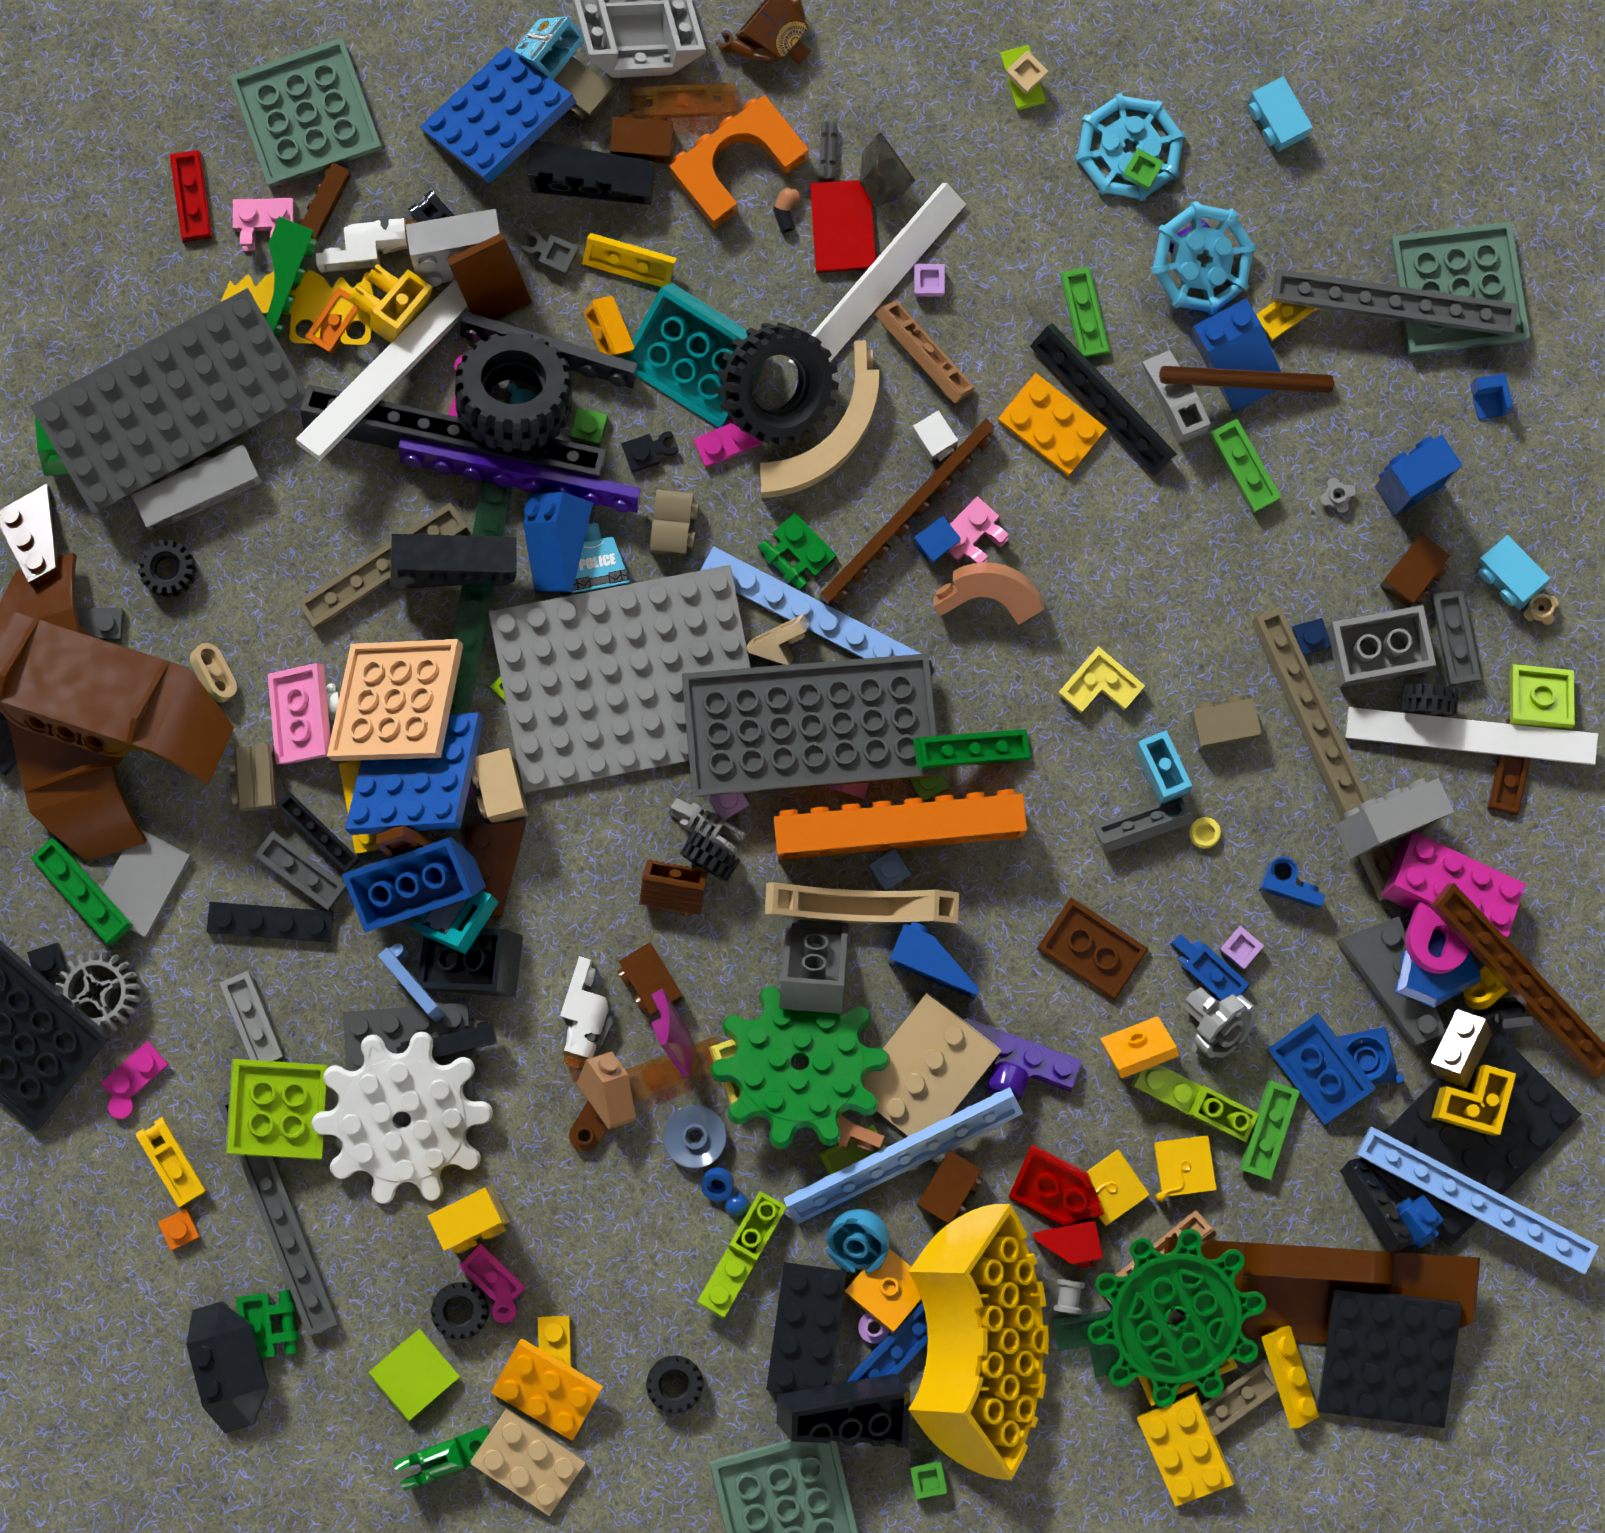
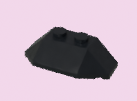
[186,1301,269,1433]

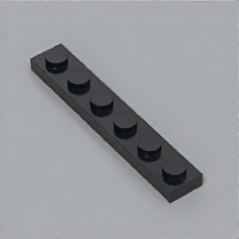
[460,311,638,389]
[1030,323,1177,477]

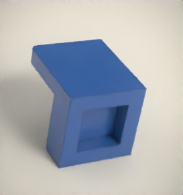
[1470,373,1513,420]
[913,516,961,567]

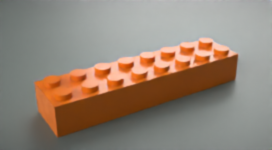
[774,789,1027,860]

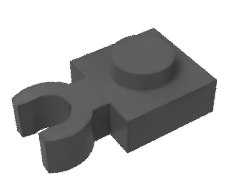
[521,231,579,276]

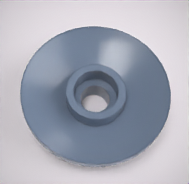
[663,1105,726,1168]

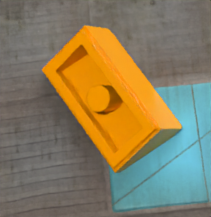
[583,296,634,358]

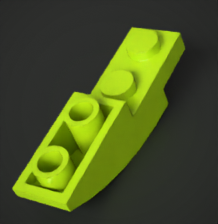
[1131,1064,1259,1142]
[696,1191,787,1320]

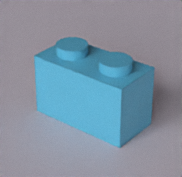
[1248,76,1313,152]
[1477,535,1550,611]
[1134,730,1192,806]

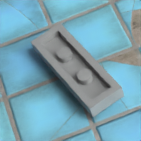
[219,971,285,1061]

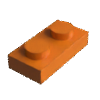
[305,287,359,355]

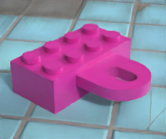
[1381,831,1526,974]

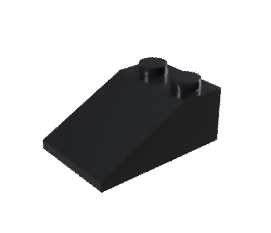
[418,928,523,997]

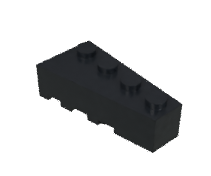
[527,140,655,205]
[390,534,517,590]
[776,1374,911,1448]

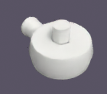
[326,684,339,720]

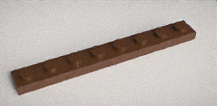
[819,418,995,606]
[1430,883,1605,1079]

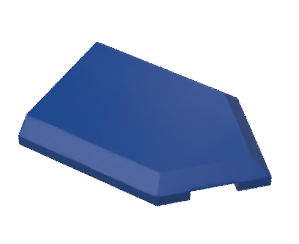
[1394,931,1481,1008]

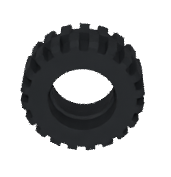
[455,332,572,452]

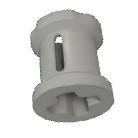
[1053,1279,1085,1315]

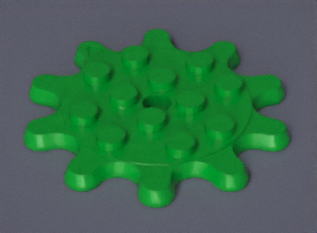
[710,986,890,1149]
[1087,1228,1266,1407]

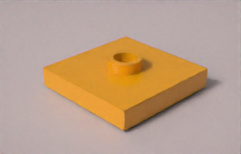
[1100,1016,1180,1078]
[844,1249,921,1334]

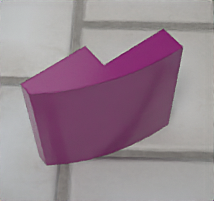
[651,989,692,1078]

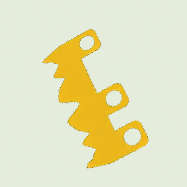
[221,270,373,345]

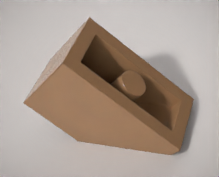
[576,1051,636,1130]

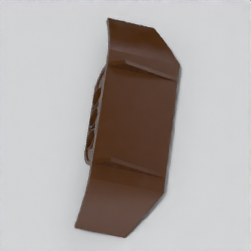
[0,553,147,861]
[0,612,234,786]
[1164,1237,1480,1343]

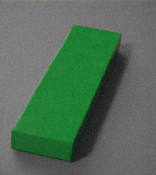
[913,729,1031,770]
[30,837,134,947]

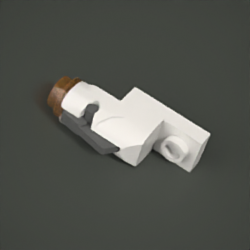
[316,215,418,273]
[560,956,614,1070]

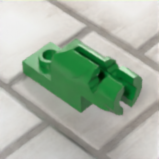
[394,1425,490,1491]

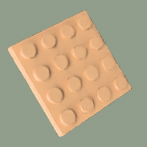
[327,639,464,761]

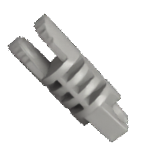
[669,798,747,854]

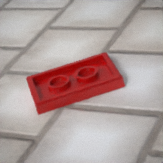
[810,179,876,273]

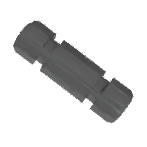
[819,121,837,181]

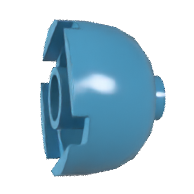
[825,1209,890,1273]

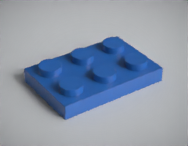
[1268,1012,1376,1125]

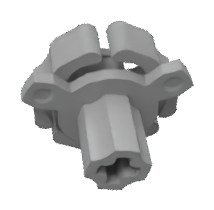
[1183,987,1257,1058]

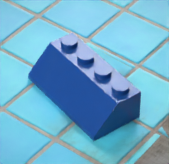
[342,837,486,932]

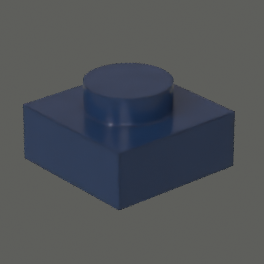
[1292,618,1331,656]

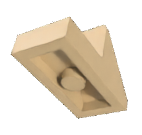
[746,614,809,665]

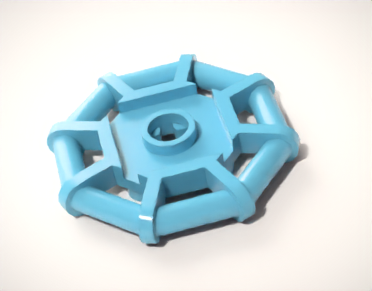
[1075,93,1186,202]
[1150,201,1257,315]

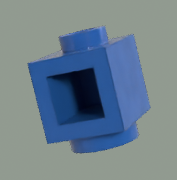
[1395,1195,1444,1249]

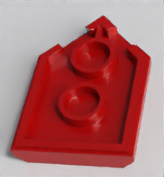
[1008,1145,1105,1226]

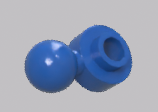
[701,1168,750,1218]

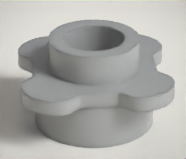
[1320,478,1356,513]

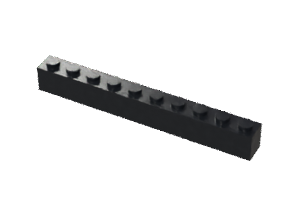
[300,385,606,480]

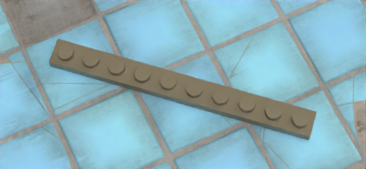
[1252,608,1395,901]

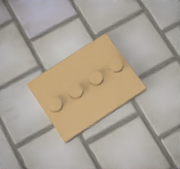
[863,992,1001,1136]

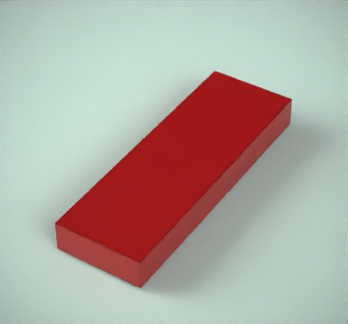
[170,150,213,242]

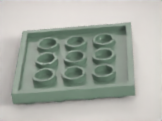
[229,37,383,189]
[1390,221,1530,356]
[709,1439,858,1533]

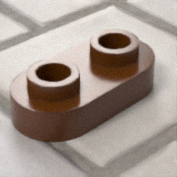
[569,1101,608,1152]

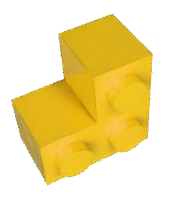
[1432,1065,1516,1136]

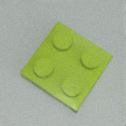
[1510,664,1575,730]

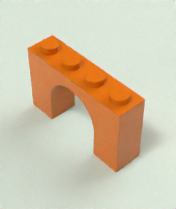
[669,94,809,229]

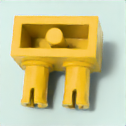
[349,264,433,343]

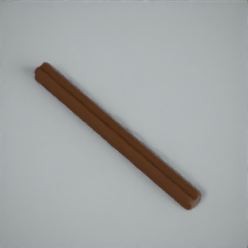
[1159,366,1334,393]

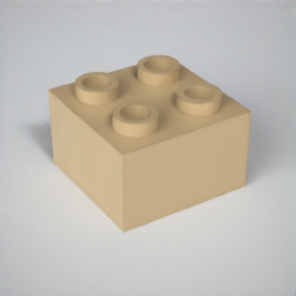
[472,748,529,824]

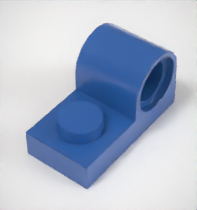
[1258,856,1325,909]

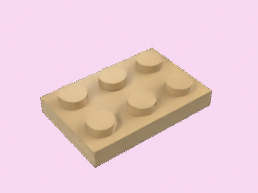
[470,1408,586,1516]

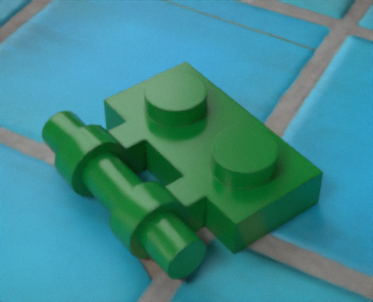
[757,512,837,591]
[236,1290,300,1358]

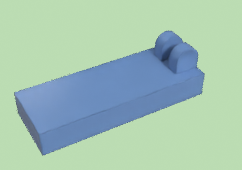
[378,943,446,1023]

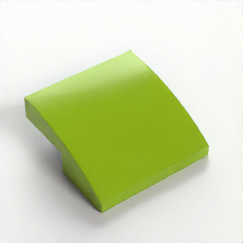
[368,1328,460,1422]

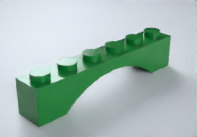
[265,216,317,340]

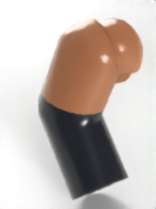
[773,188,800,234]

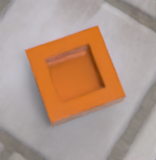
[158,1208,201,1251]

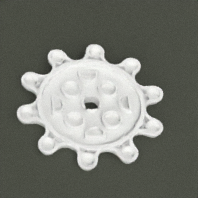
[311,1032,493,1204]

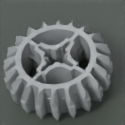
[55,951,141,1032]

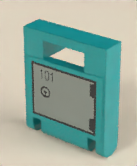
[410,891,499,954]

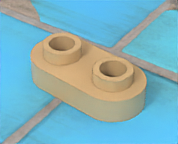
[190,643,237,703]

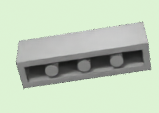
[132,444,263,533]

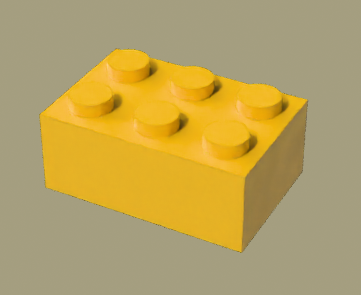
[428,1187,510,1254]

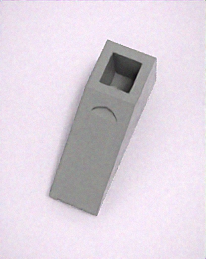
[1142,350,1211,444]

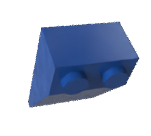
[1190,298,1281,413]
[523,492,593,593]
[888,921,979,999]

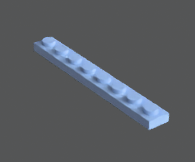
[701,546,930,661]
[784,1087,1023,1224]
[1356,1127,1599,1274]

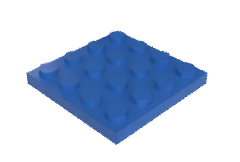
[420,47,577,184]
[345,712,484,835]

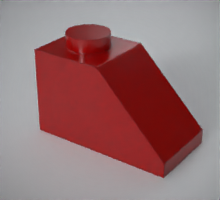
[1031,1221,1103,1269]

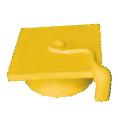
[1154,1135,1217,1202]
[1086,1149,1150,1226]

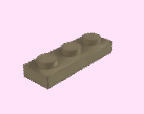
[1201,1361,1278,1436]

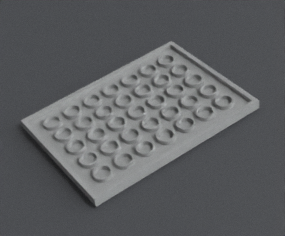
[489,565,750,793]

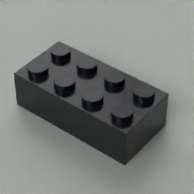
[766,1262,847,1393]

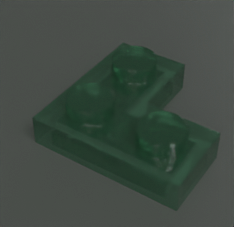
[1052,1309,1119,1378]

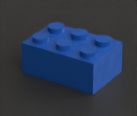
[1375,435,1463,517]

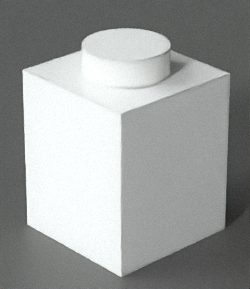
[912,410,958,463]

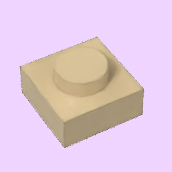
[1005,50,1049,95]

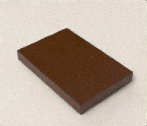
[446,233,532,320]
[1037,897,1149,1000]

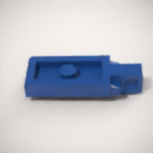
[1170,934,1250,1001]

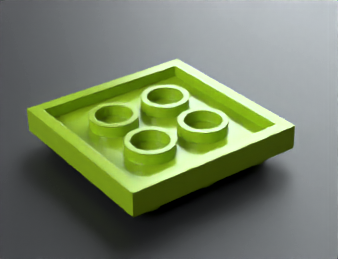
[226,1059,327,1160]

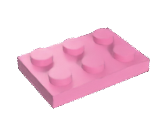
[267,663,331,765]

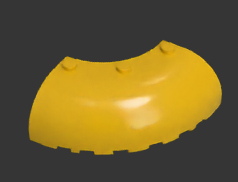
[908,1204,1049,1480]

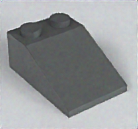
[779,919,848,1014]

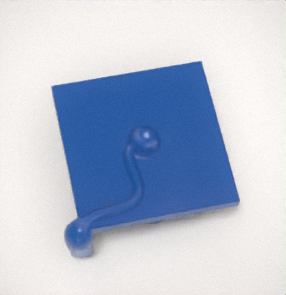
[1337,1027,1404,1085]

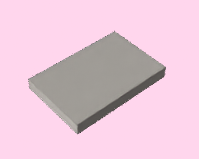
[102,830,191,938]

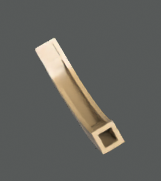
[760,340,879,498]
[765,882,959,925]

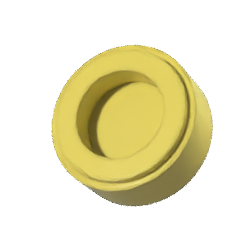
[1189,817,1221,849]

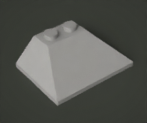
[573,0,706,78]

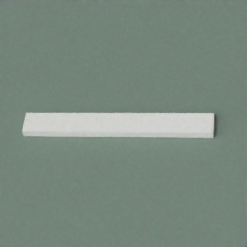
[788,183,966,372]
[296,280,469,461]
[1345,707,1598,765]

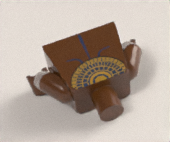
[716,0,811,64]

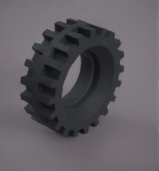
[716,322,839,445]

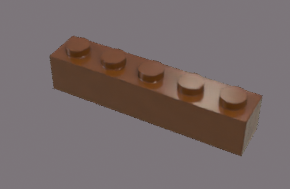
[299,163,352,257]

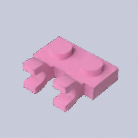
[233,198,294,252]
[947,496,1009,564]

